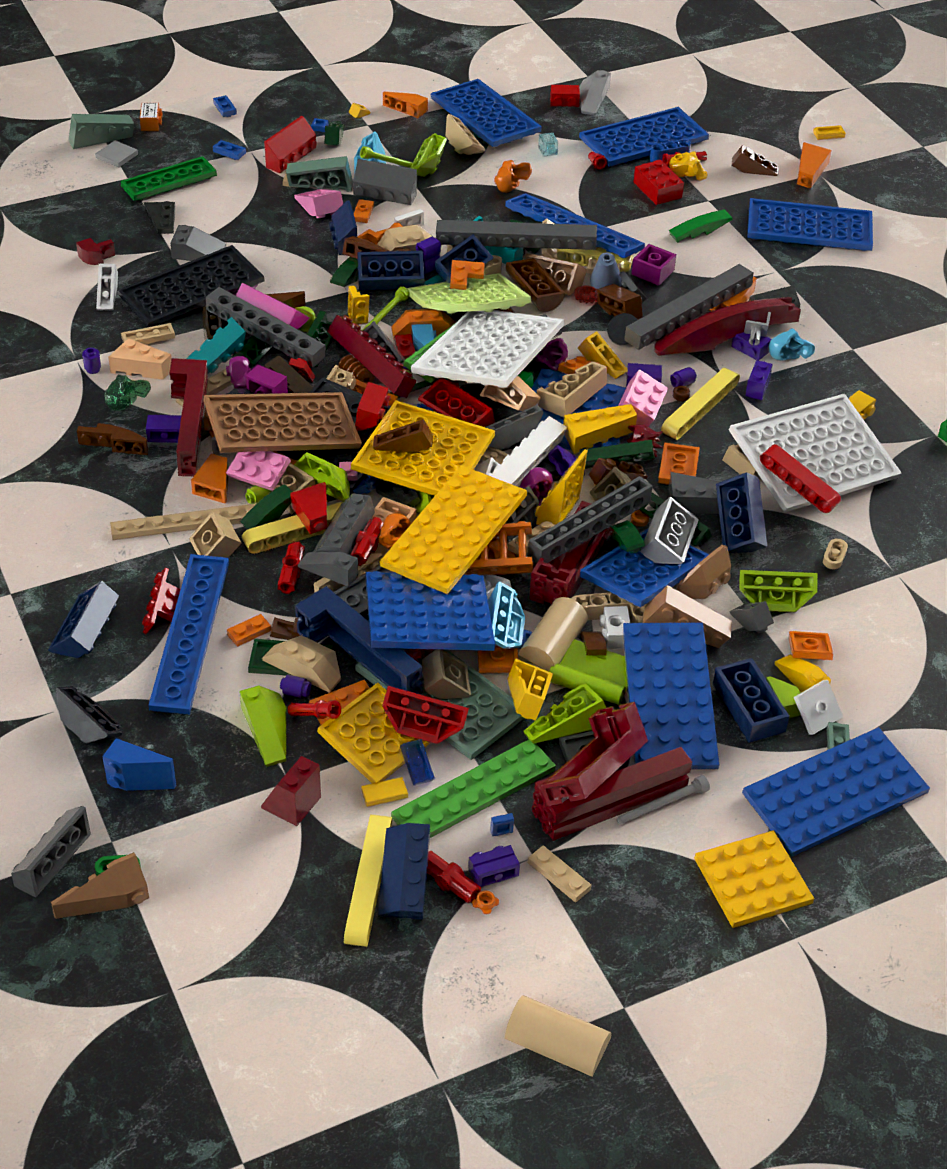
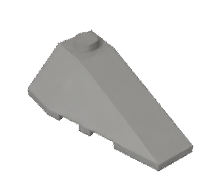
[579,70,611,116]

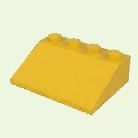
[535,449,588,525]

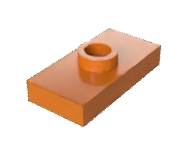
[354,199,374,223]

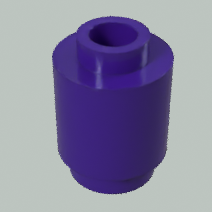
[82,348,101,374]
[670,367,697,387]
[280,674,312,698]

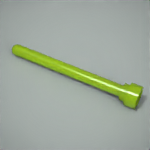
[360,146,413,168]
[362,287,409,330]

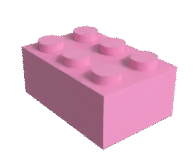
[618,369,668,427]

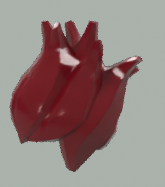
[627,424,663,460]

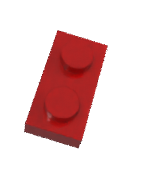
[289,358,315,382]

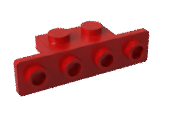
[142,567,181,634]

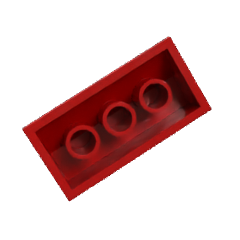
[264,116,317,173]
[418,378,495,427]

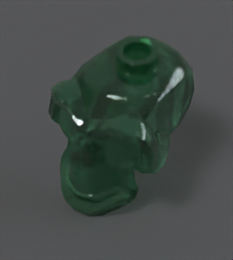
[104,374,151,411]

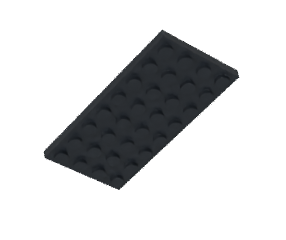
[118,245,265,327]

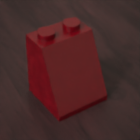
[261,756,321,826]

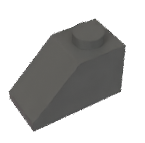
[729,601,774,633]

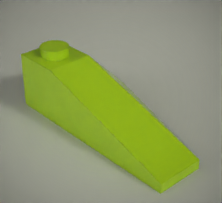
[523,683,606,744]
[239,685,286,767]

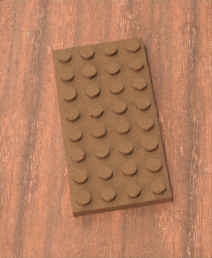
[203,392,362,453]

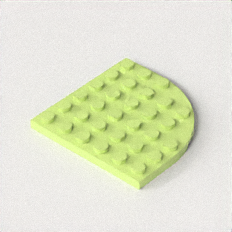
[407,273,531,314]

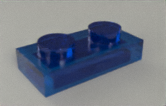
[400,739,435,786]

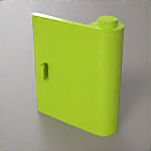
[549,639,628,705]

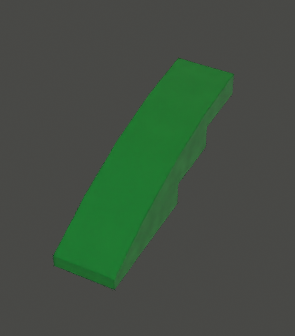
[669,209,733,243]

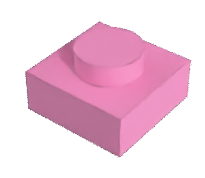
[339,462,358,481]

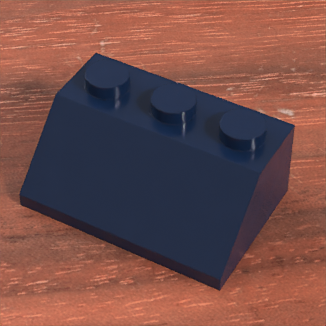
[329,200,357,255]
[435,234,494,283]

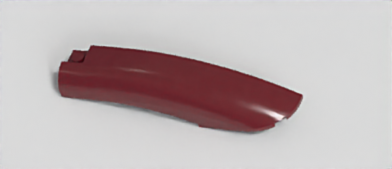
[654,297,801,356]

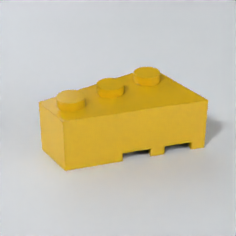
[507,659,553,721]

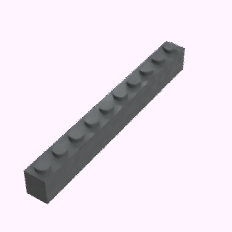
[436,220,597,250]
[625,264,754,350]

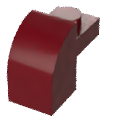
[76,238,115,265]

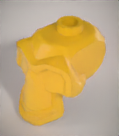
[669,151,708,181]

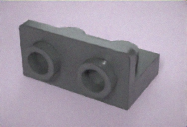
[619,270,647,303]

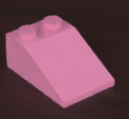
[294,189,343,218]

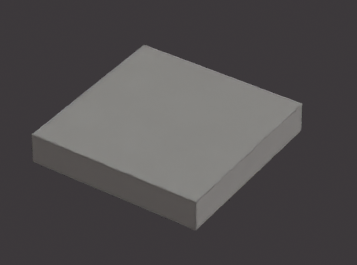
[95,141,138,168]

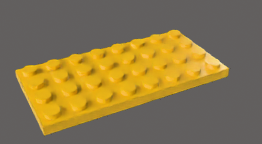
[380,465,527,594]

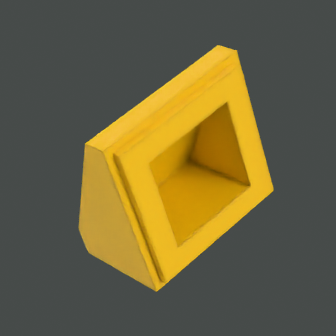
[349,103,371,118]

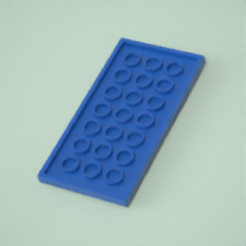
[431,79,542,147]
[579,107,709,166]
[747,198,873,251]
[622,623,720,769]
[742,727,930,857]

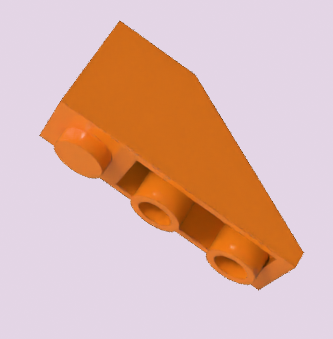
[383,91,428,118]

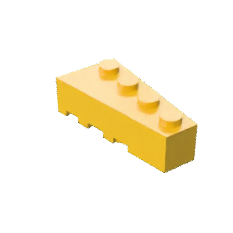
[563,404,637,454]

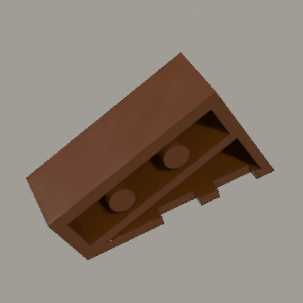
[597,284,643,320]

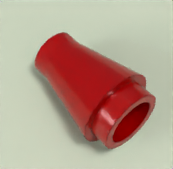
[588,152,607,169]

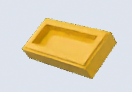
[813,125,846,140]
[361,777,408,807]

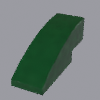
[330,257,358,287]
[240,484,293,529]

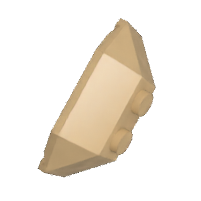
[445,114,485,155]
[377,225,435,251]
[262,635,341,693]

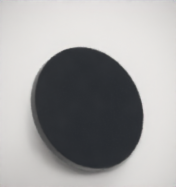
[607,313,637,345]

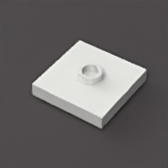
[794,680,843,735]

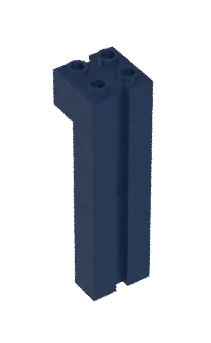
[295,586,423,695]

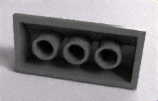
[353,159,417,205]
[313,493,375,555]
[11,806,91,897]

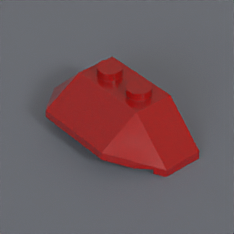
[382,686,469,744]

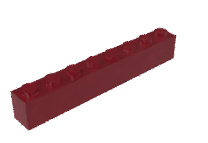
[327,315,417,399]

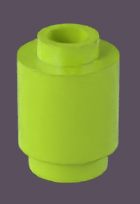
[245,486,272,504]

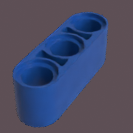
[650,139,691,162]

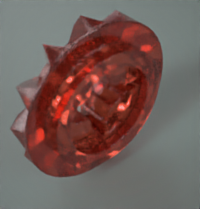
[574,285,598,304]

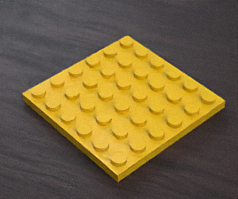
[351,400,495,496]

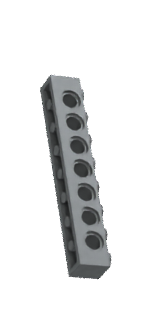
[206,287,325,368]
[528,476,653,564]

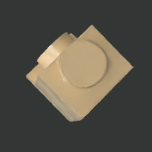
[326,365,357,390]

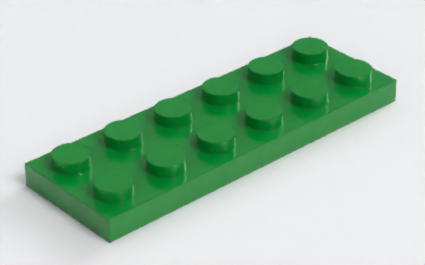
[121,156,217,201]

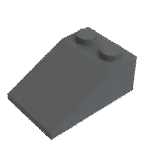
[170,225,226,261]

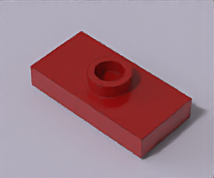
[394,334,415,360]

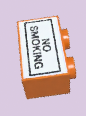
[140,103,163,131]

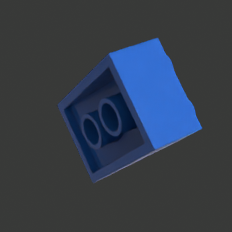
[102,738,176,791]

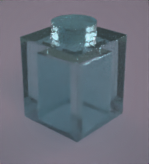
[538,133,558,157]

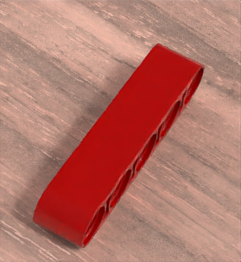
[760,444,841,513]

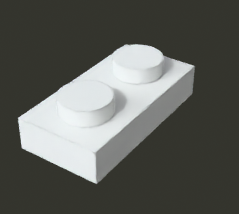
[394,209,424,227]

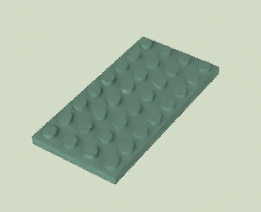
[356,648,524,760]

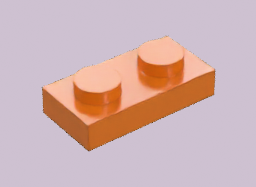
[227,614,271,647]

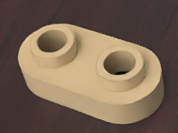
[823,539,848,569]

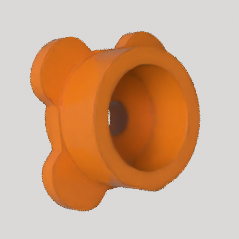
[472,890,499,914]

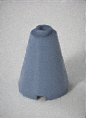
[590,252,622,293]

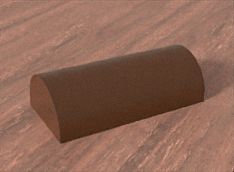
[505,258,565,312]

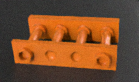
[464,521,533,575]

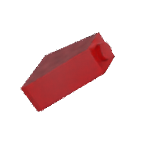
[290,482,327,534]

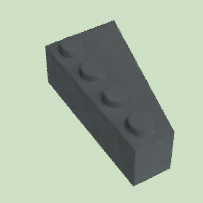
[668,472,721,514]

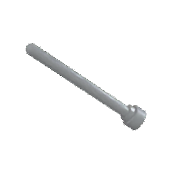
[617,775,710,824]

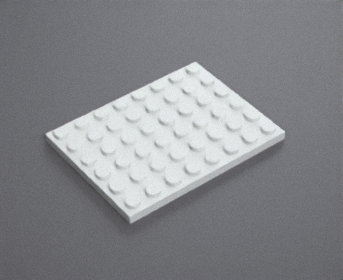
[411,310,564,388]
[729,394,902,513]

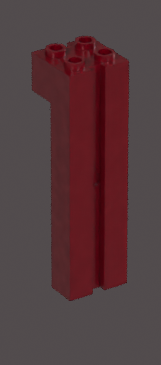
[169,358,208,477]
[529,501,615,605]
[540,702,648,806]
[532,747,692,841]

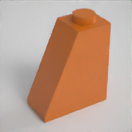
[191,453,228,503]

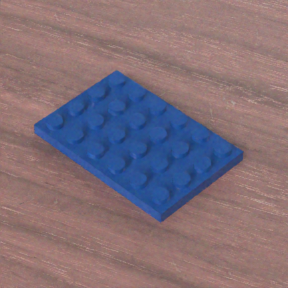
[580,528,709,608]

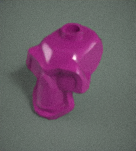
[534,338,568,371]
[226,356,251,389]
[518,467,553,506]

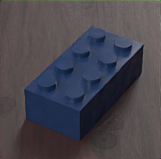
[713,658,789,743]

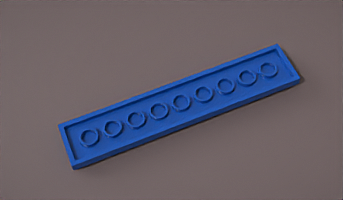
[505,193,645,258]
[148,554,229,714]

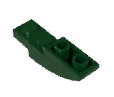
[609,520,646,554]

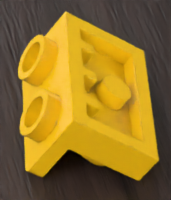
[348,286,369,324]

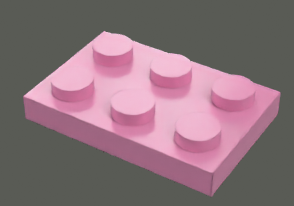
[226,451,291,491]

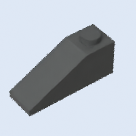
[298,552,358,587]

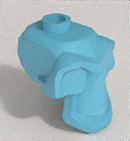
[769,328,815,360]

